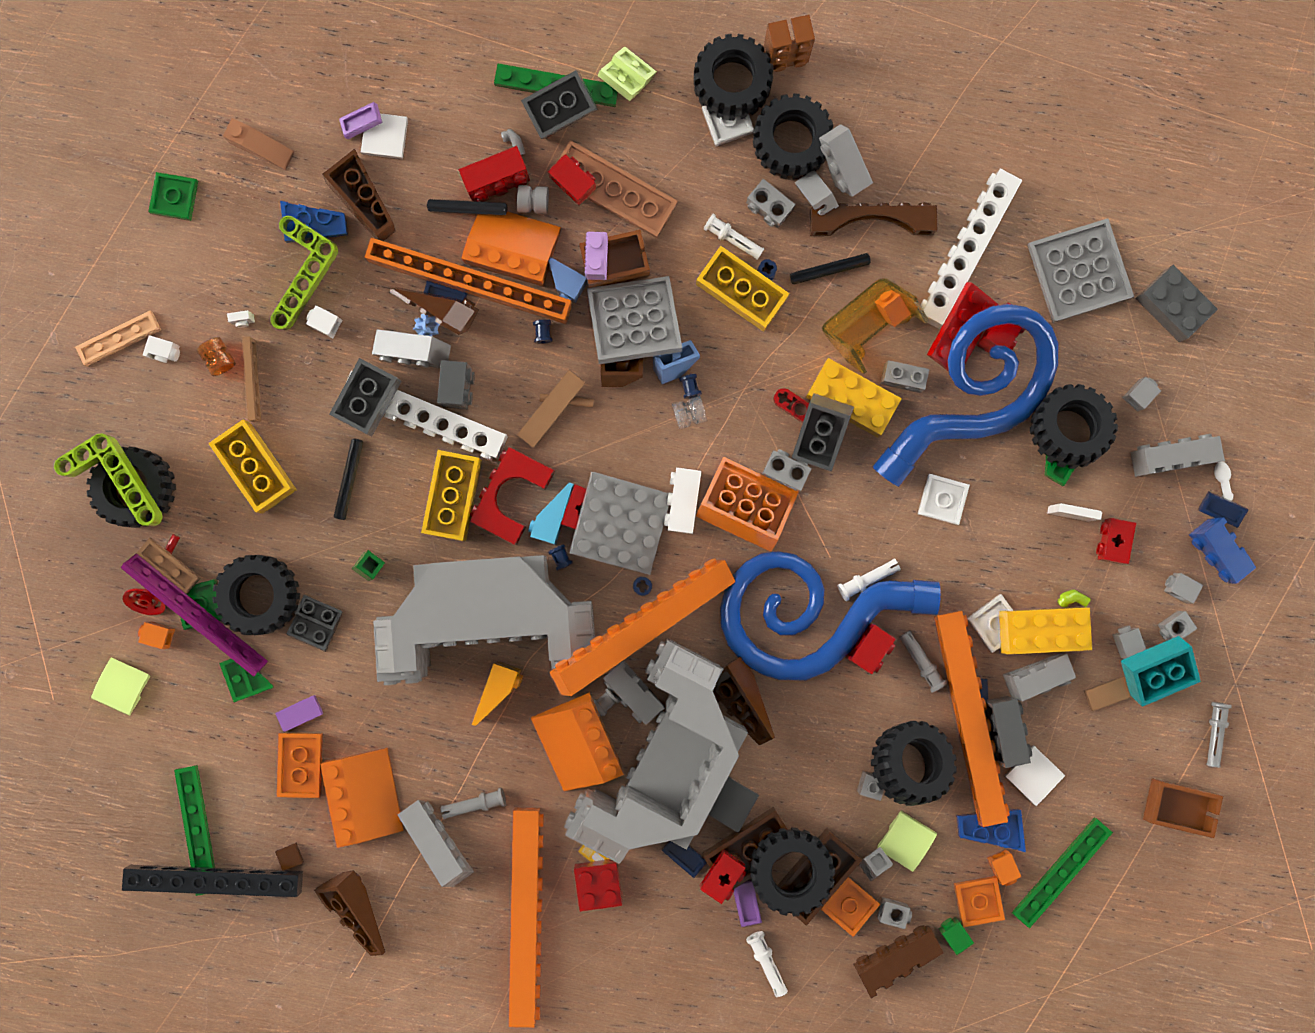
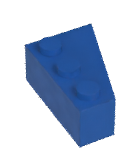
[1189,517,1256,584]

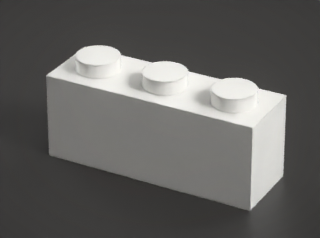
[664,468,701,534]

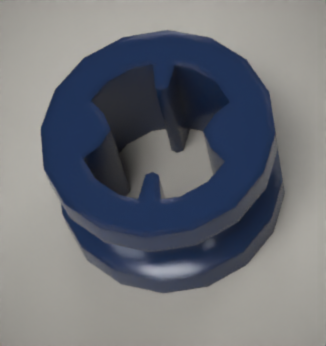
[633,577,652,596]

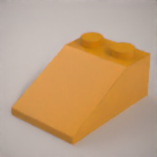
[472,661,523,726]

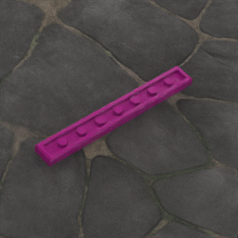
[121,553,268,676]

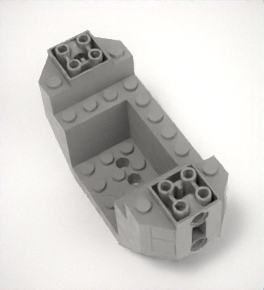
[373,555,595,685]
[564,638,748,864]

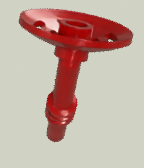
[122,534,180,615]

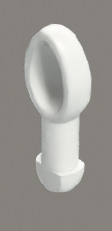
[1214,461,1234,501]

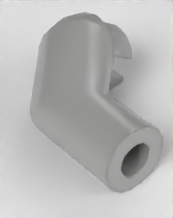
[501,129,526,155]

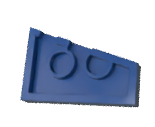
[280,201,348,243]
[956,809,1026,852]

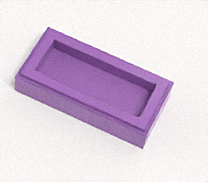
[339,102,383,139]
[275,695,324,732]
[734,880,762,927]

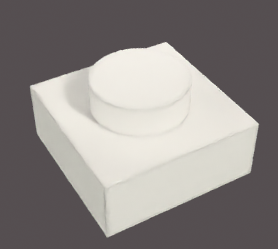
[227,310,255,328]

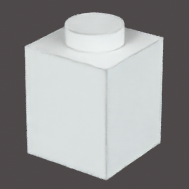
[306,306,343,339]

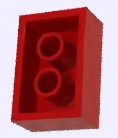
[458,146,530,202]

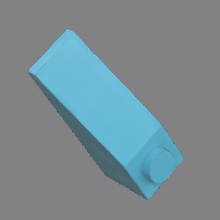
[528,483,574,545]

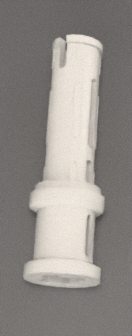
[704,214,764,260]
[837,559,901,601]
[746,931,788,997]

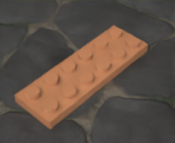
[559,140,678,238]

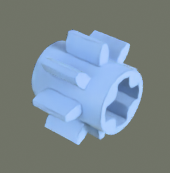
[413,314,440,337]

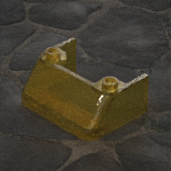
[822,278,929,374]

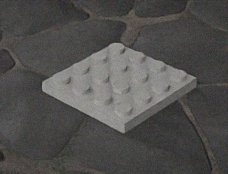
[1027,218,1134,323]
[587,276,682,364]
[569,472,669,575]

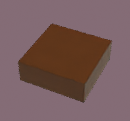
[275,842,304,870]

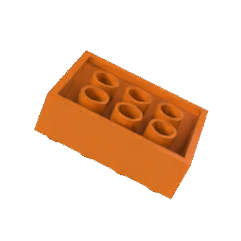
[461,212,561,287]
[695,457,799,552]
[531,692,624,791]
[320,748,404,848]

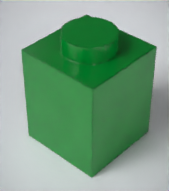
[352,550,385,581]
[938,917,974,955]

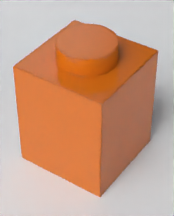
[875,290,911,327]
[138,621,176,649]
[987,849,1021,886]

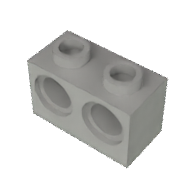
[746,179,796,228]
[880,360,929,393]
[762,449,812,492]

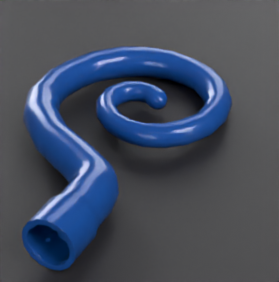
[873,304,1059,487]
[720,551,941,681]

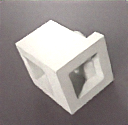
[143,335,180,363]

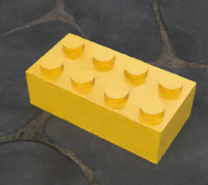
[696,246,790,332]
[805,358,902,438]
[208,419,297,514]
[421,450,482,542]
[999,607,1092,654]

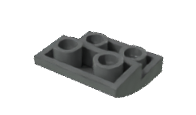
[286,595,343,652]
[708,776,759,832]

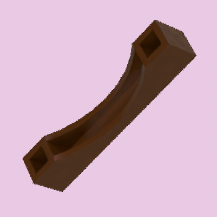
[810,202,938,236]

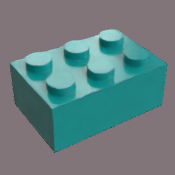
[1121,636,1201,707]

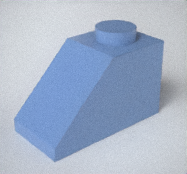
[549,257,588,303]
[653,340,700,384]

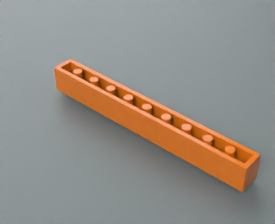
[365,238,572,324]
[550,558,735,696]
[934,611,1010,827]
[509,807,544,1028]

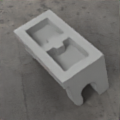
[795,170,839,215]

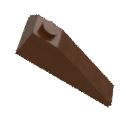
[390,287,479,335]
[601,358,643,387]
[713,657,775,745]
[314,870,385,956]

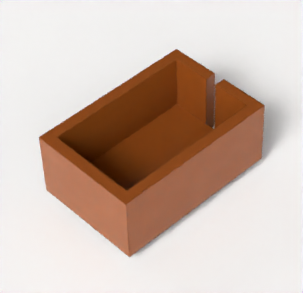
[763,14,815,72]
[579,230,650,288]
[1143,778,1224,838]

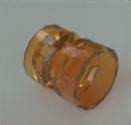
[197,337,236,376]

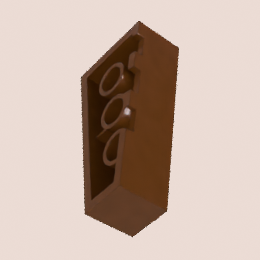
[322,149,396,241]
[853,925,944,999]

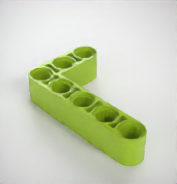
[271,216,338,330]
[54,434,162,526]

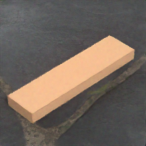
[75,311,161,366]

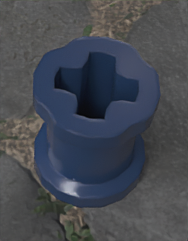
[757,259,777,280]
[533,320,553,344]
[679,374,702,399]
[548,544,573,571]

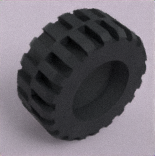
[693,34,773,120]
[753,93,833,180]
[1030,384,1118,469]
[86,446,176,528]
[212,555,300,636]
[871,721,957,806]
[750,827,835,917]

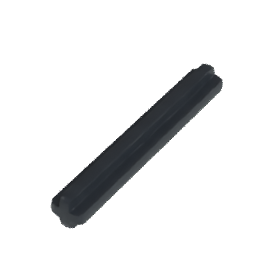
[427,199,508,215]
[790,253,871,284]
[334,438,363,520]

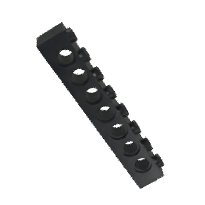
[122,864,303,897]

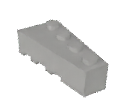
[1130,434,1225,477]
[398,800,474,887]

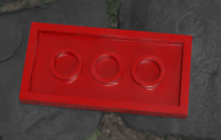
[927,282,998,371]

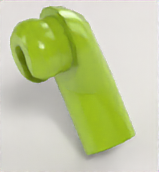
[1058,590,1090,607]

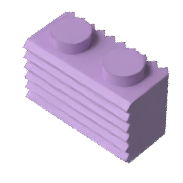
[584,232,608,280]

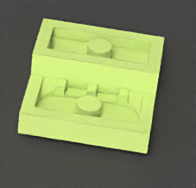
[598,47,657,101]
[91,658,150,716]
[877,811,937,872]

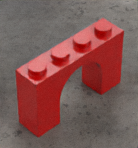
[470,447,555,545]

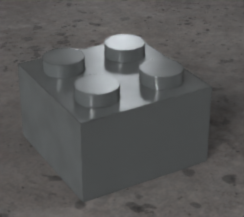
[437,360,475,410]

